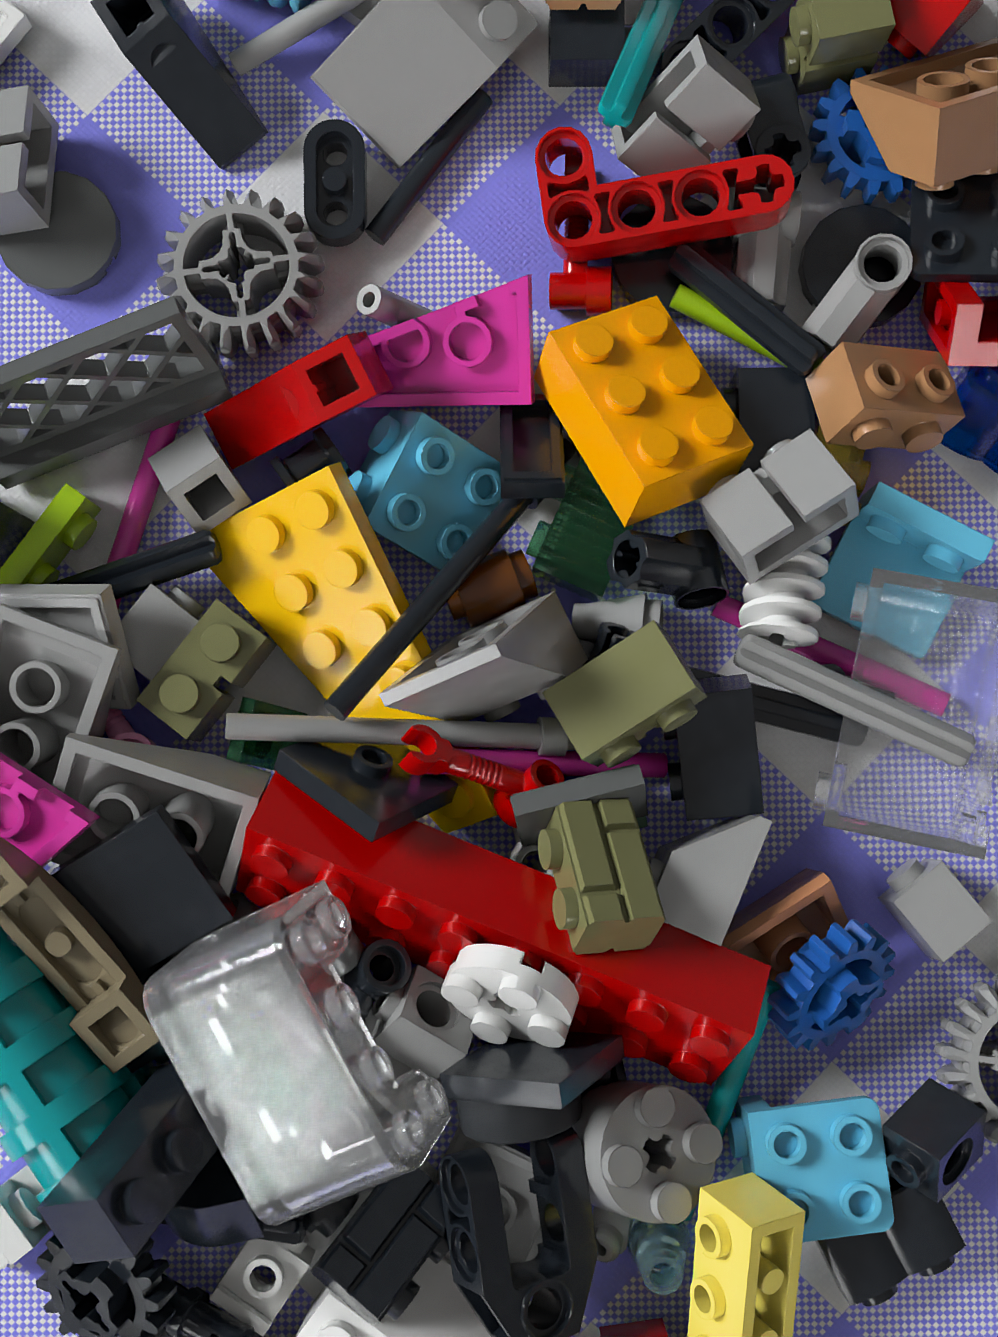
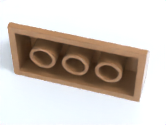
[850,37,998,191]

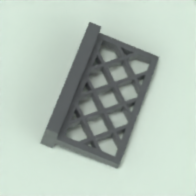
[0,296,233,489]

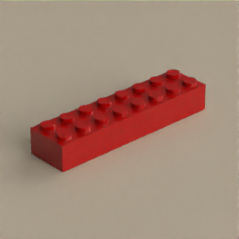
[236,771,771,1086]

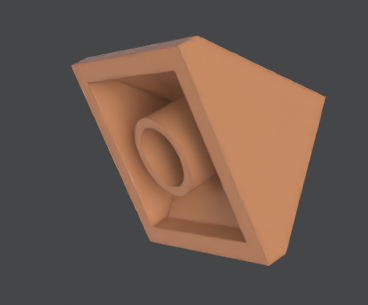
[721,868,849,989]

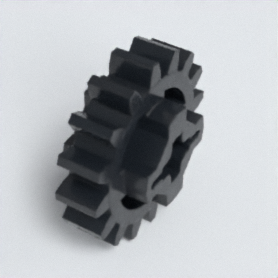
[36,1234,177,1337]

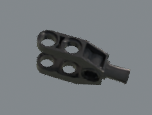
[439,1126,598,1337]

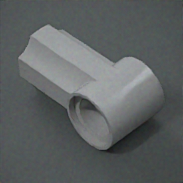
[731,187,802,312]
[801,233,913,356]

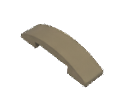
[0,837,167,1074]

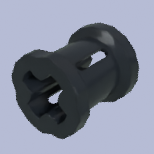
[269,427,352,487]

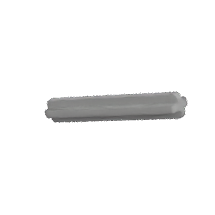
[733,634,976,766]

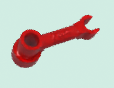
[549,154,613,316]
[398,724,565,829]

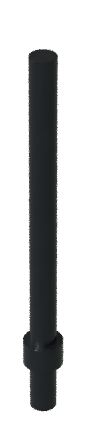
[324,437,576,721]

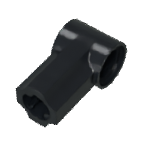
[606,529,730,610]

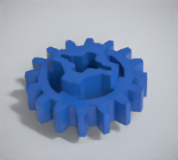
[807,65,912,206]
[767,919,896,1051]

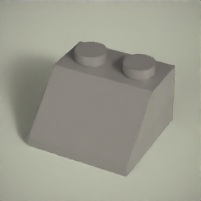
[648,815,773,946]

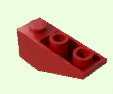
[204,331,394,470]

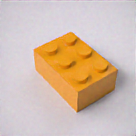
[534,295,754,527]

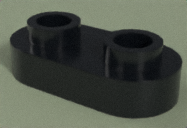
[303,119,367,247]

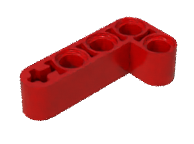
[535,127,795,263]

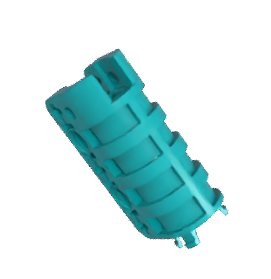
[0,926,149,1204]

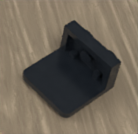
[910,173,998,283]

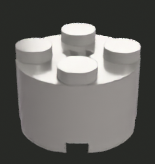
[572,1080,723,1224]

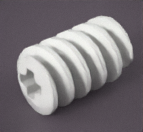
[736,535,832,649]

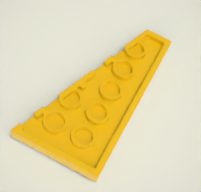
[209,462,498,833]

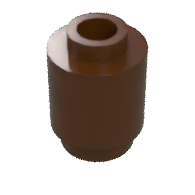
[447,549,538,628]

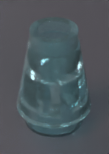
[627,1219,691,1295]

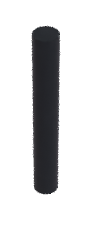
[365,88,493,246]

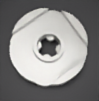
[440,944,579,1048]

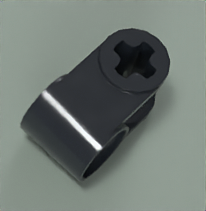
[734,72,811,190]

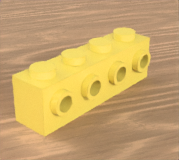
[687,1172,806,1337]

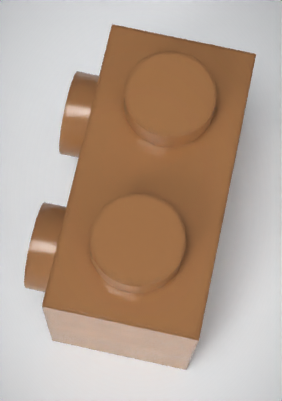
[805,341,965,453]

